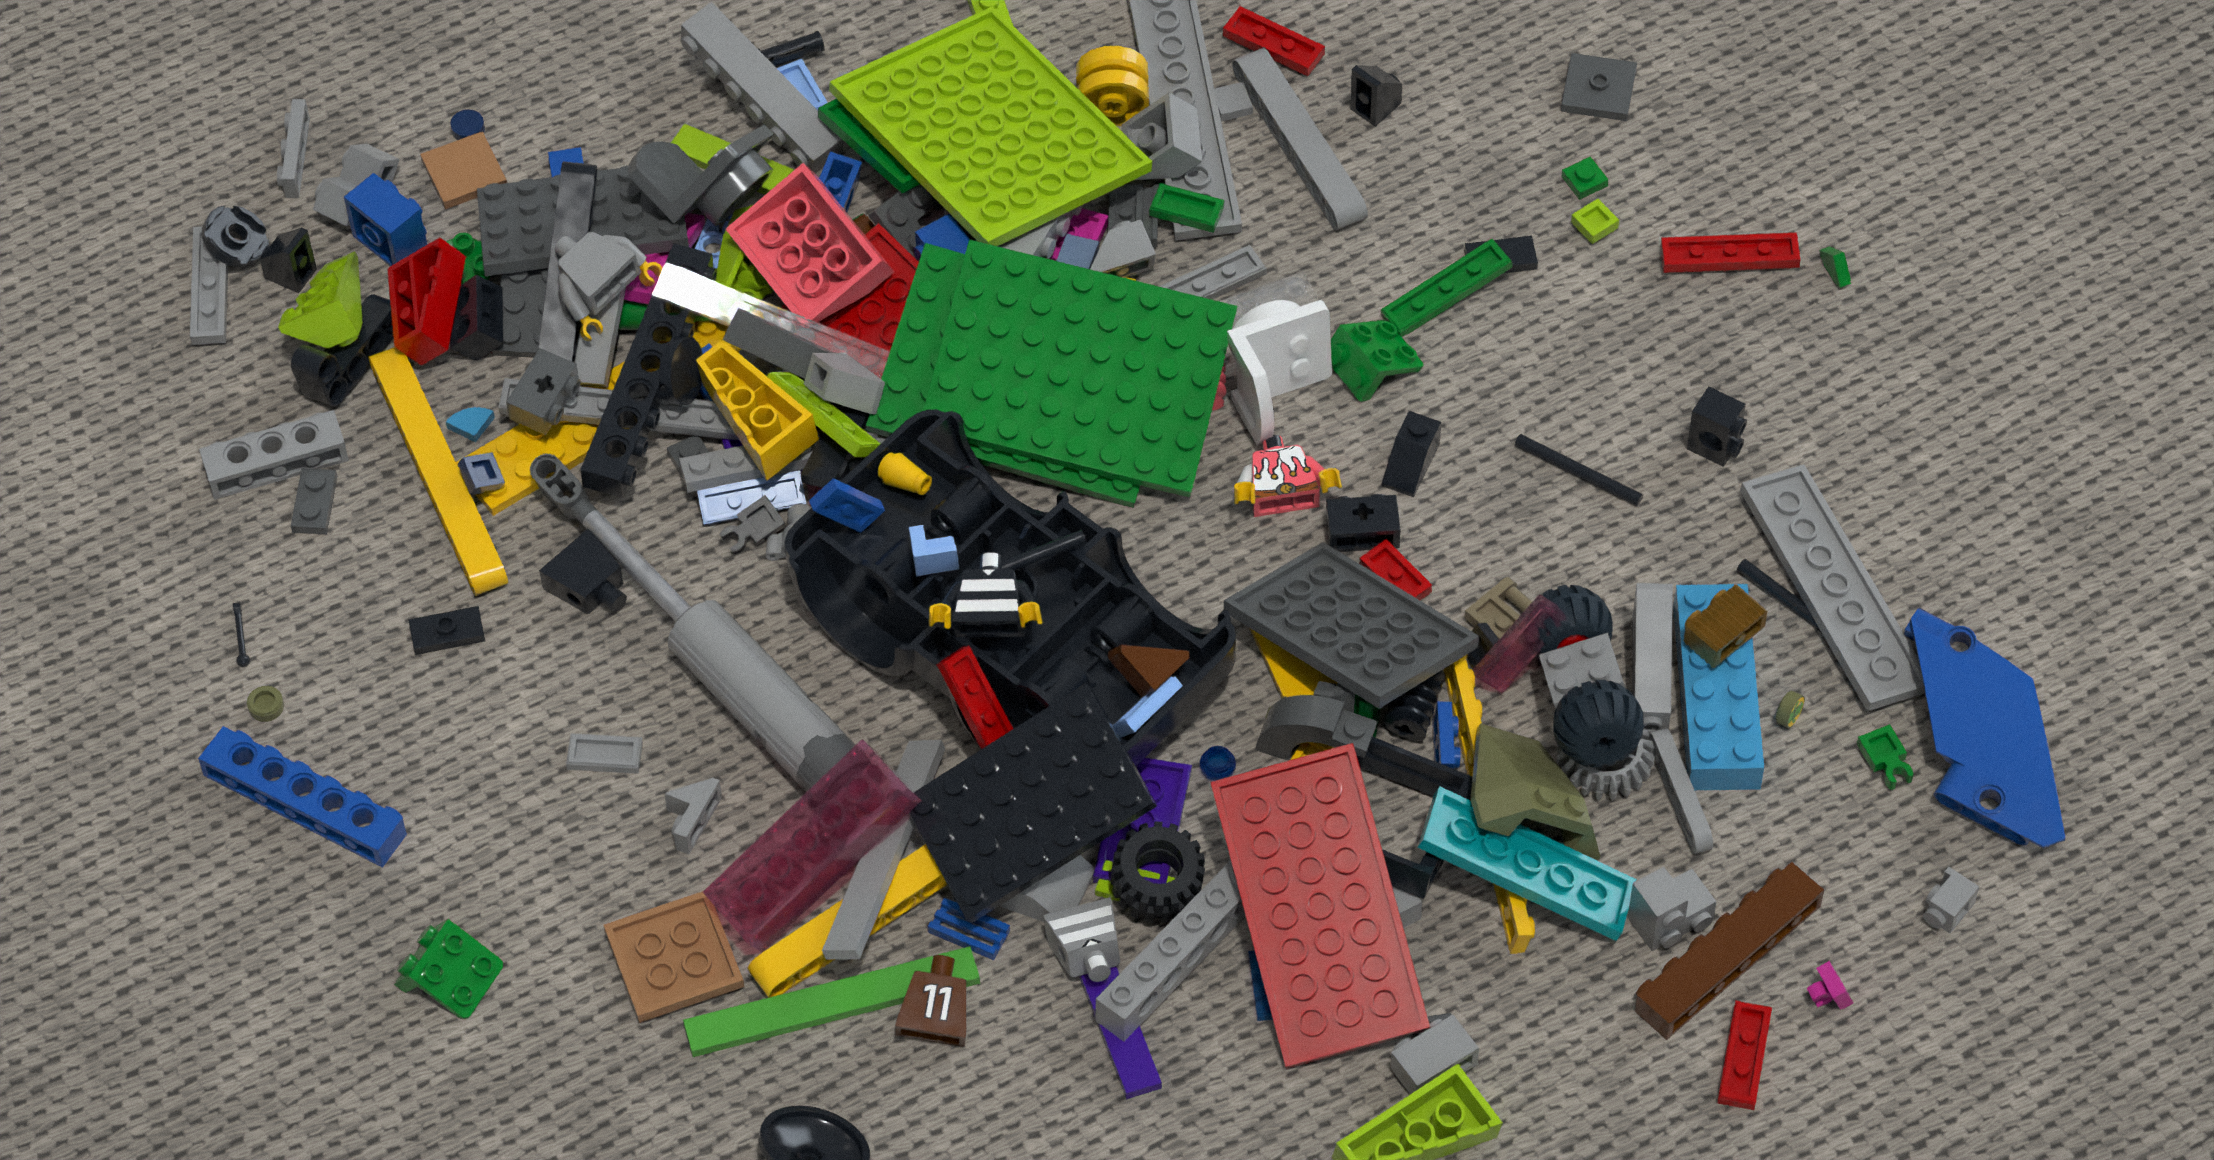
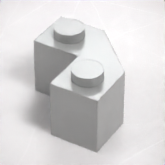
[313,144,400,226]

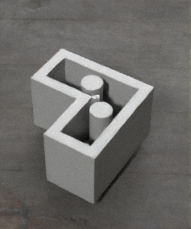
[1628,867,1716,951]

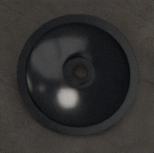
[758,1106,870,1160]

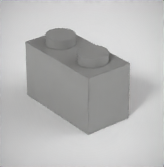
[1391,1014,1479,1094]

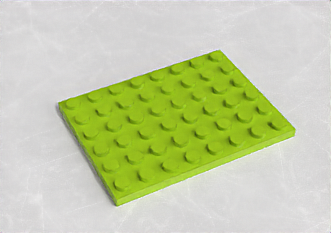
[829,6,1153,246]

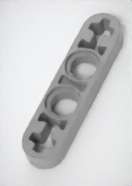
[1649,728,1713,854]

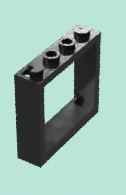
[1357,737,1473,899]

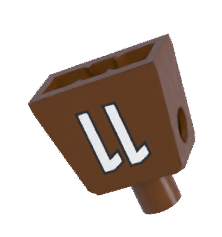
[895,955,966,1047]

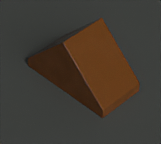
[1108,645,1189,697]

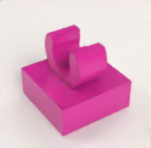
[1806,961,1854,1010]

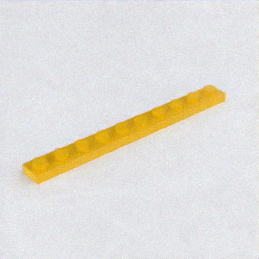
[1443,654,1535,954]

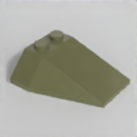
[1471,724,1601,861]

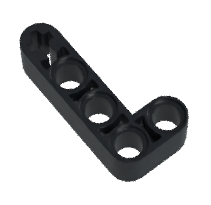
[291,294,394,406]

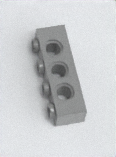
[199,410,349,500]

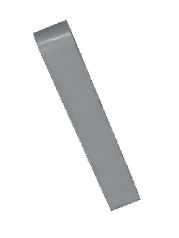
[1232,48,1368,230]

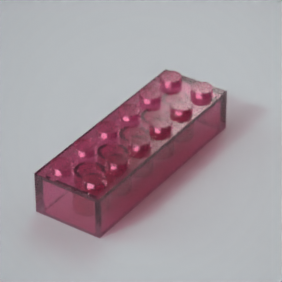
[703,739,921,953]

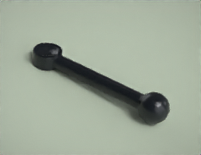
[233,602,250,667]

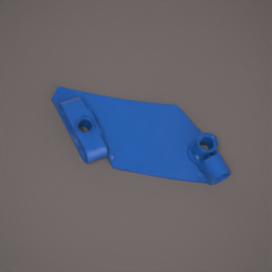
[1904,608,2066,848]

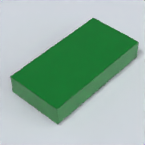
[1149,183,1224,233]

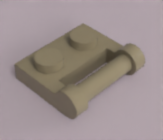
[1465,577,1533,662]

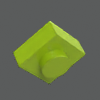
[1571,198,1620,244]

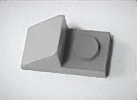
[665,778,722,855]

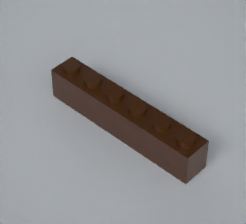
[1635,862,1824,1040]

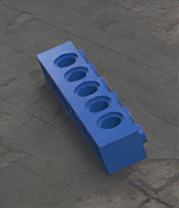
[198,726,407,868]

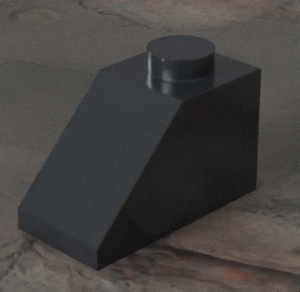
[1350,65,1402,127]
[260,228,317,293]
[1382,411,1441,497]

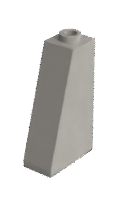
[1632,583,1673,732]

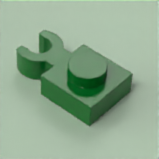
[1857,724,1913,790]

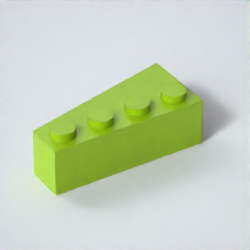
[1332,1064,1503,1160]

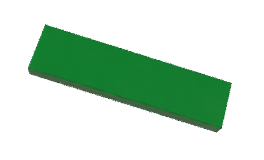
[1381,239,1512,337]

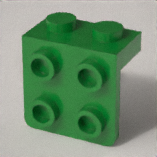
[1331,320,1424,402]
[394,919,503,1019]

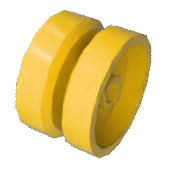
[1076,46,1149,126]

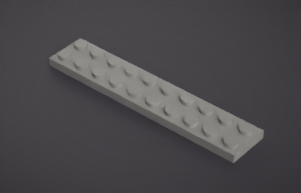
[1128,0,1242,241]

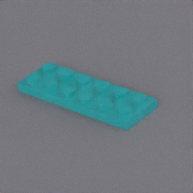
[1417,786,1637,941]

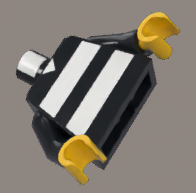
[929,553,1042,637]

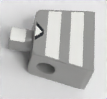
[1043,897,1120,982]

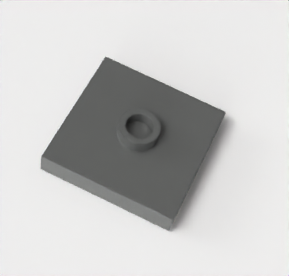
[1561,53,1637,121]

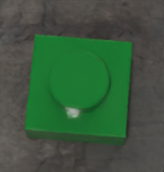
[1561,156,1609,200]

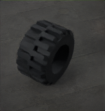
[1111,821,1205,923]

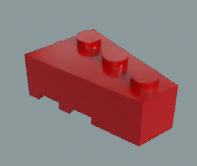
[387,237,466,366]

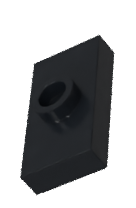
[408,606,485,655]

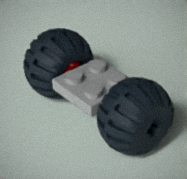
[1524,585,1644,768]

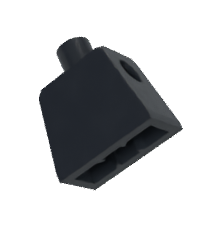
[539,529,627,614]

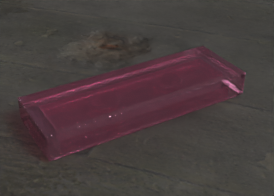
[1473,594,1569,693]

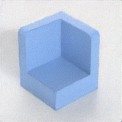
[909,525,959,576]

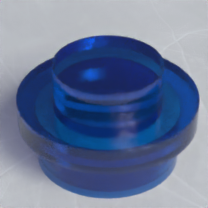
[1200,746,1236,781]

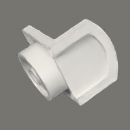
[1227,300,1332,446]

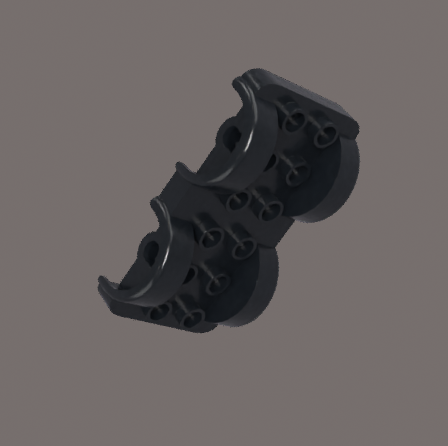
[785,409,1236,766]

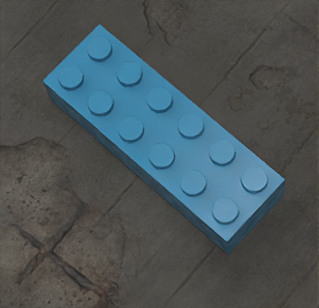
[1673,584,1764,791]

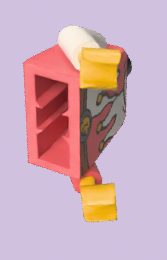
[1234,435,1342,517]

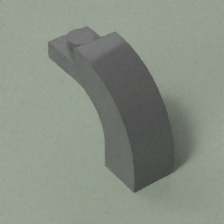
[1255,695,1377,761]

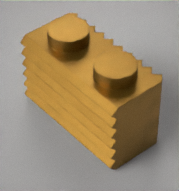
[1684,584,1768,668]

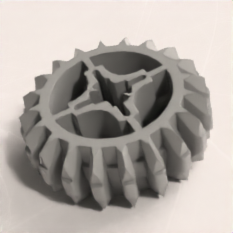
[1557,729,1655,801]

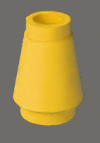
[878,452,932,495]

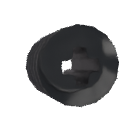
[1384,670,1445,742]

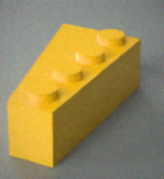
[696,340,819,481]

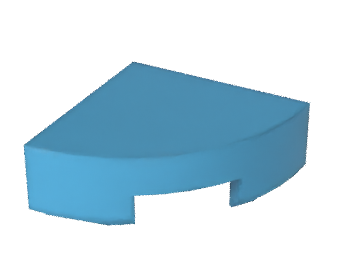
[446,407,495,443]

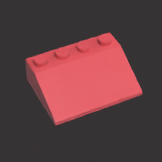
[726,163,894,329]

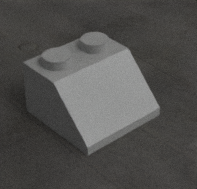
[1122,92,1202,180]
[1000,855,1095,922]

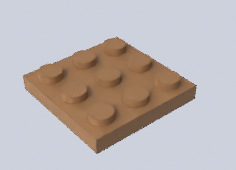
[603,890,744,1023]

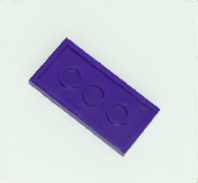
[1093,758,1192,884]

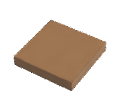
[420,131,507,209]

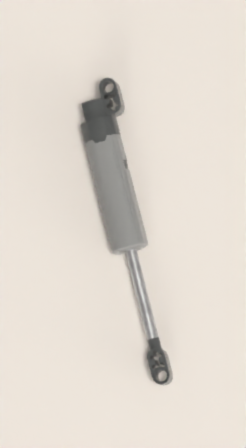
[530,454,885,865]

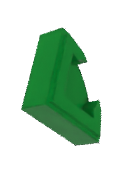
[1819,246,1851,288]

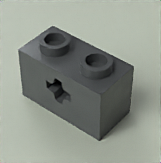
[506,348,581,435]

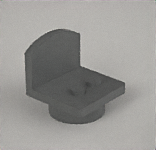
[628,124,774,226]

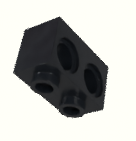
[450,275,503,360]

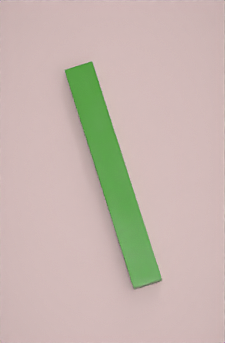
[683,946,980,1057]

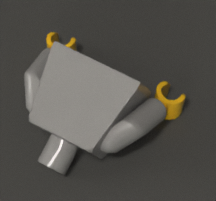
[555,232,662,341]

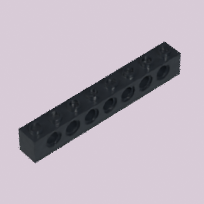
[580,243,717,498]

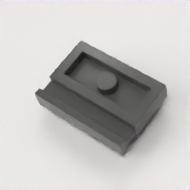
[1108,184,1159,247]

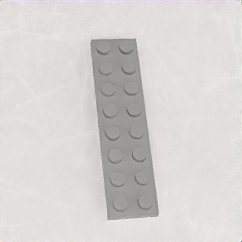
[1740,464,1925,711]

